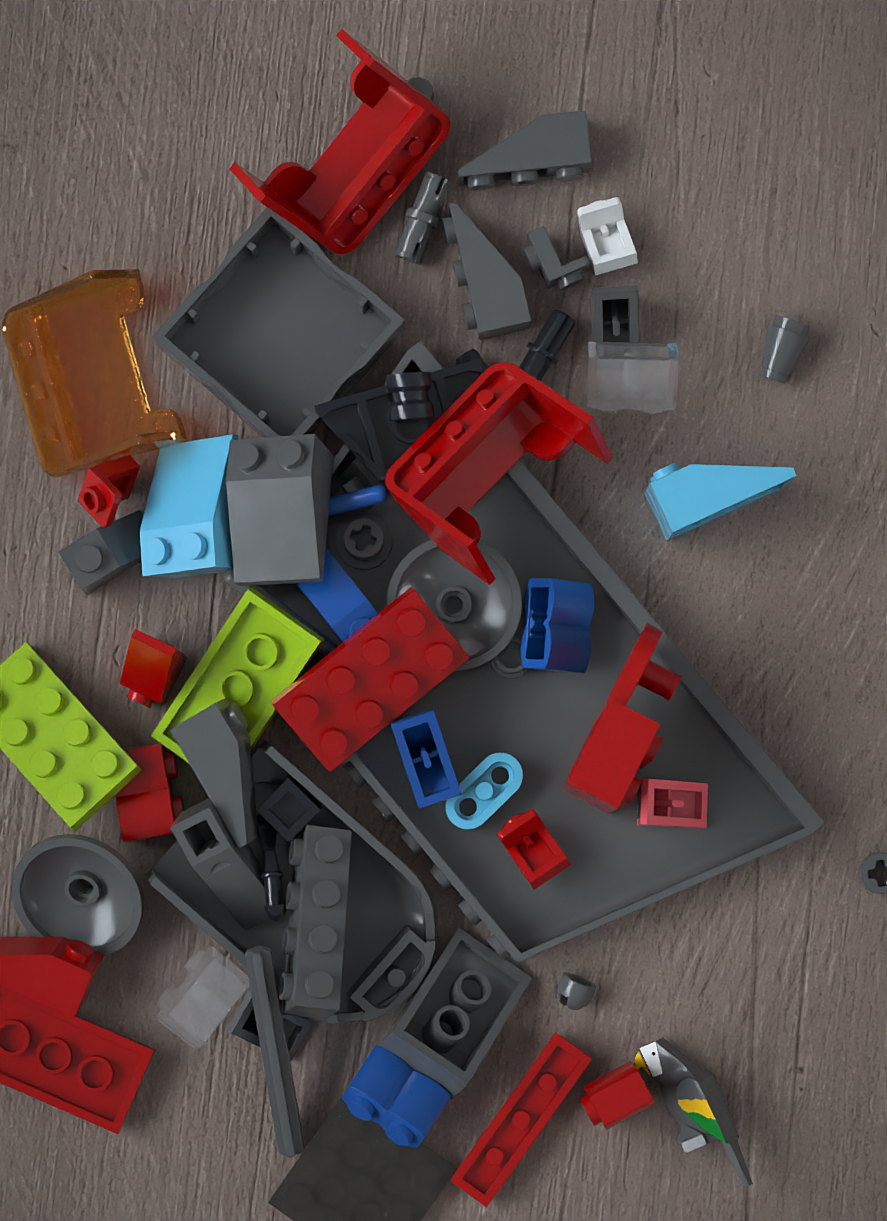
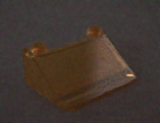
[2,269,187,477]

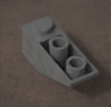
[458,110,592,191]
[442,202,531,340]
[170,798,269,930]

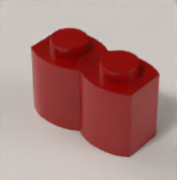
[115,743,185,843]
[579,1061,655,1130]

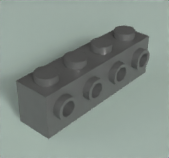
[279,825,352,1019]

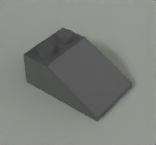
[226,434,333,586]
[379,927,532,1100]

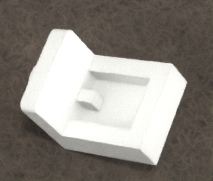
[577,197,638,276]

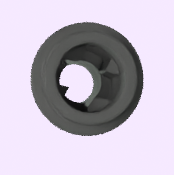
[760,315,810,384]

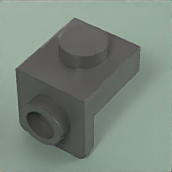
[523,226,590,290]

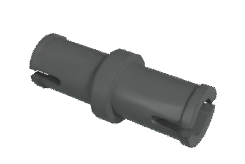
[394,171,451,265]

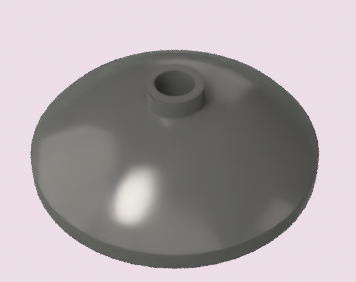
[387,539,522,671]
[11,834,144,956]

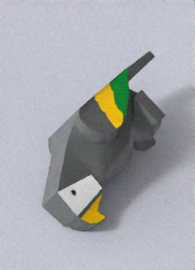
[634,1038,753,1188]

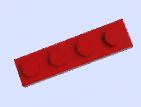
[450,1032,592,1208]

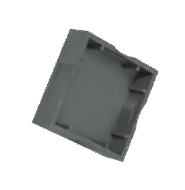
[152,207,406,438]

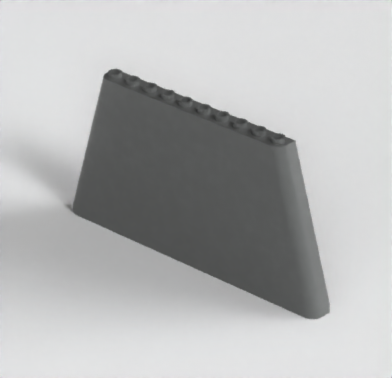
[228,341,825,962]

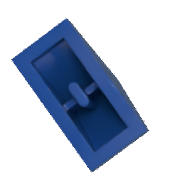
[390,709,462,809]

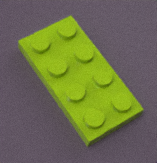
[151,588,325,763]
[0,642,142,832]

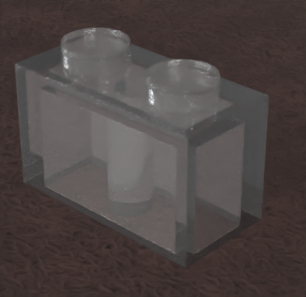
[586,342,679,415]
[155,945,250,1052]

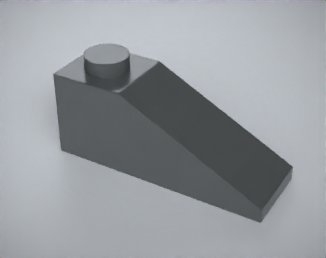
[170,698,259,848]

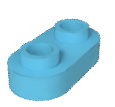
[445,753,523,830]

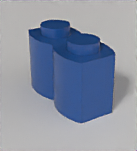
[521,578,595,673]
[341,1045,451,1149]

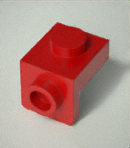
[77,455,140,528]
[497,809,571,890]

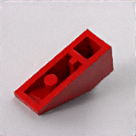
[120,629,187,709]
[0,937,104,1018]

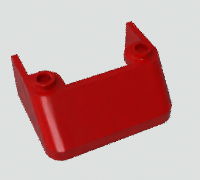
[229,29,450,254]
[385,362,613,586]

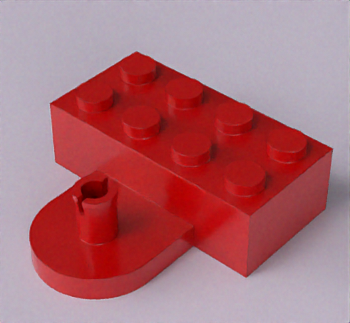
[561,623,682,814]

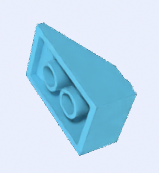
[140,434,238,578]
[644,462,797,541]

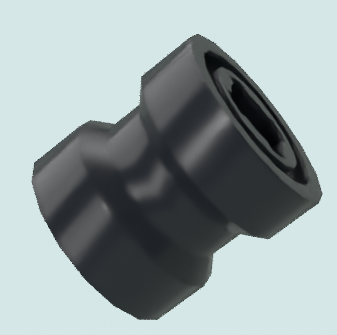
[386,372,435,422]

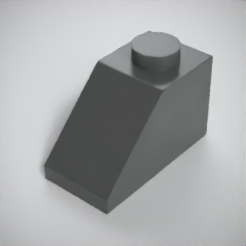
[58,510,143,594]

